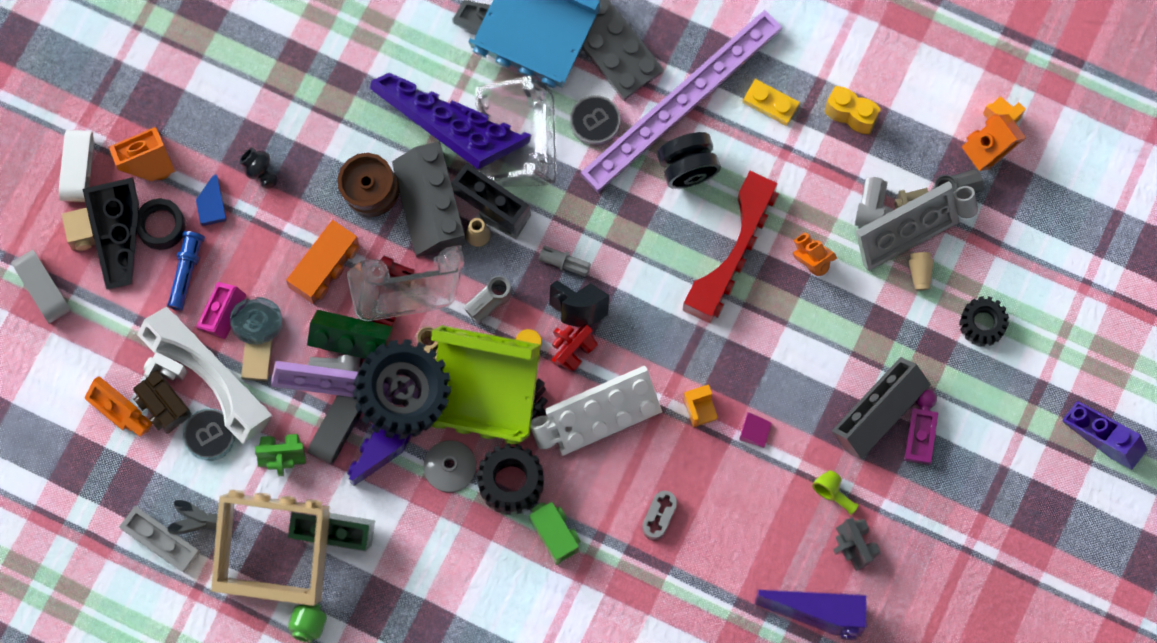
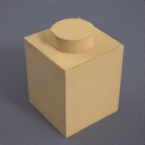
[61,208,95,251]

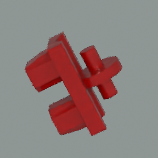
[550,325,598,372]

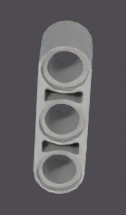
[11,249,71,324]

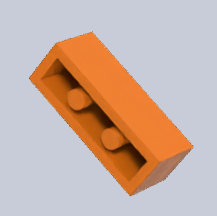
[286,219,359,304]

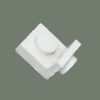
[143,352,187,381]

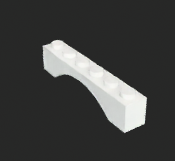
[137,306,272,444]

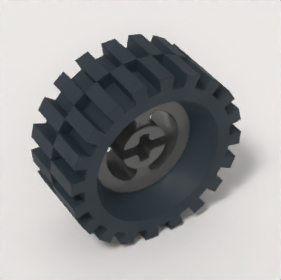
[353,339,451,439]

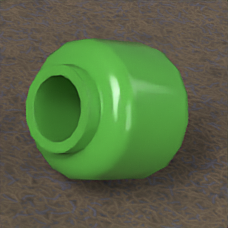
[288,604,327,643]

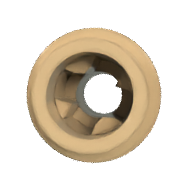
[465,218,491,247]
[908,252,934,290]

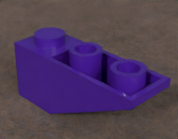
[1062,401,1147,470]
[347,424,412,486]

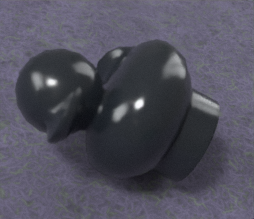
[239,148,277,189]

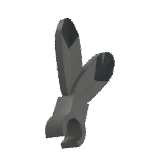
[168,500,218,534]

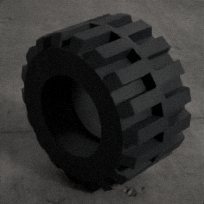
[477,443,544,515]

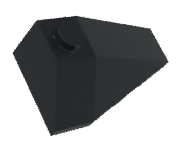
[82,177,139,290]

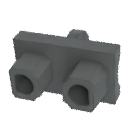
[833,517,880,571]

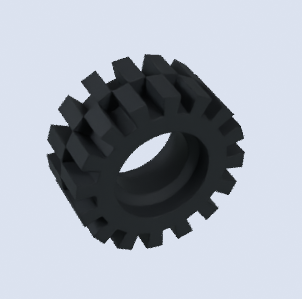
[959,296,1009,347]

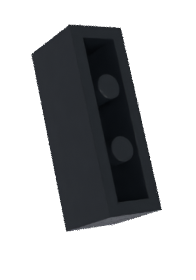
[451,163,531,235]

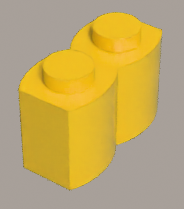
[824,86,881,134]

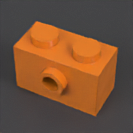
[962,114,1026,171]

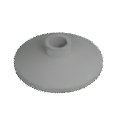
[424,440,476,492]

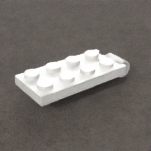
[531,365,662,456]

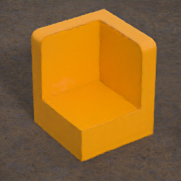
[983,97,1026,123]
[683,384,717,428]

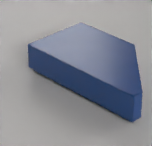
[196,174,227,226]

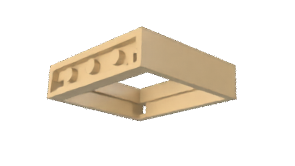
[211,490,330,606]

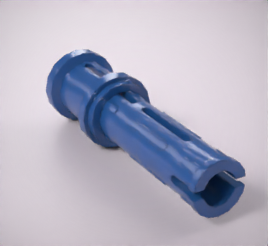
[167,231,205,311]

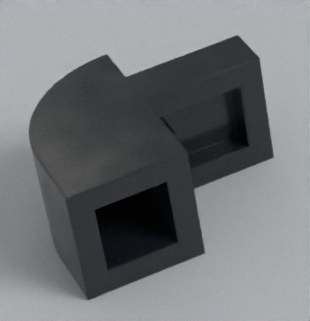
[549,280,610,327]

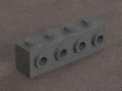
[831,357,931,459]

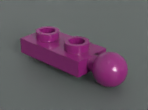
[904,388,938,465]

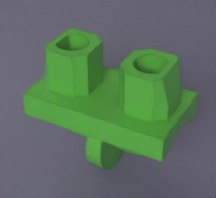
[255,434,305,477]

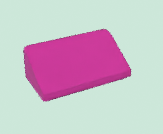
[196,282,246,339]

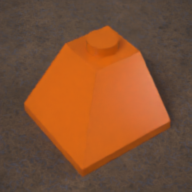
[109,127,175,182]

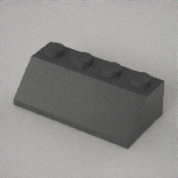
[392,141,466,257]

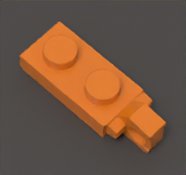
[84,376,153,437]

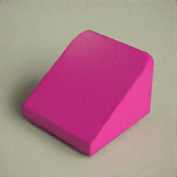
[739,412,772,448]

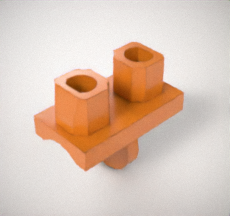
[792,232,837,276]

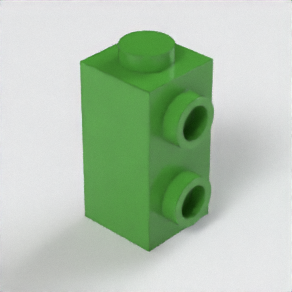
[529,502,581,565]

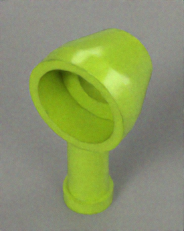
[812,470,859,515]

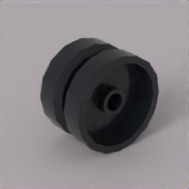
[657,132,721,189]

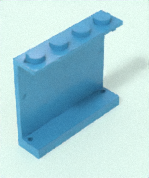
[468,0,601,88]

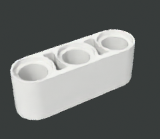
[59,130,94,202]

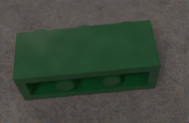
[307,310,393,359]
[288,512,375,551]

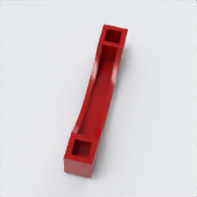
[682,171,779,324]

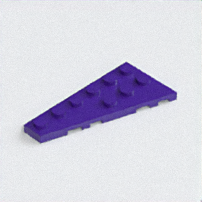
[370,73,532,169]

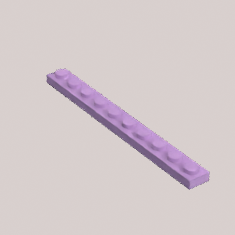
[581,10,782,193]

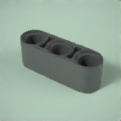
[308,395,362,465]

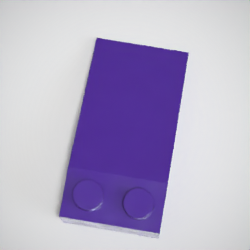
[755,590,867,640]

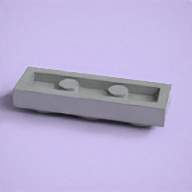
[119,506,200,573]

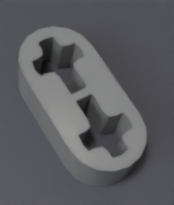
[642,491,677,540]

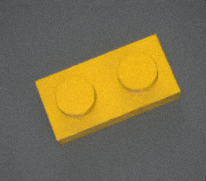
[743,79,800,126]

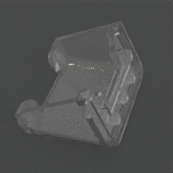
[475,76,557,187]
[347,245,464,321]

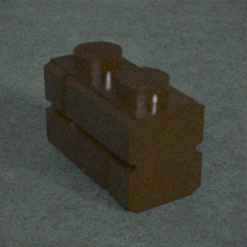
[133,370,192,434]

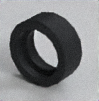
[137,198,186,250]

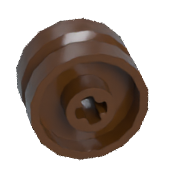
[337,153,400,217]

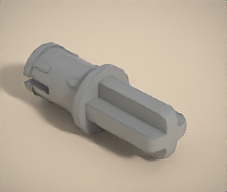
[539,245,591,276]

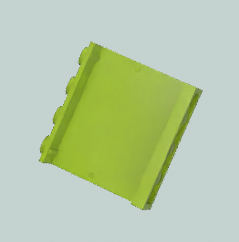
[431,325,541,444]

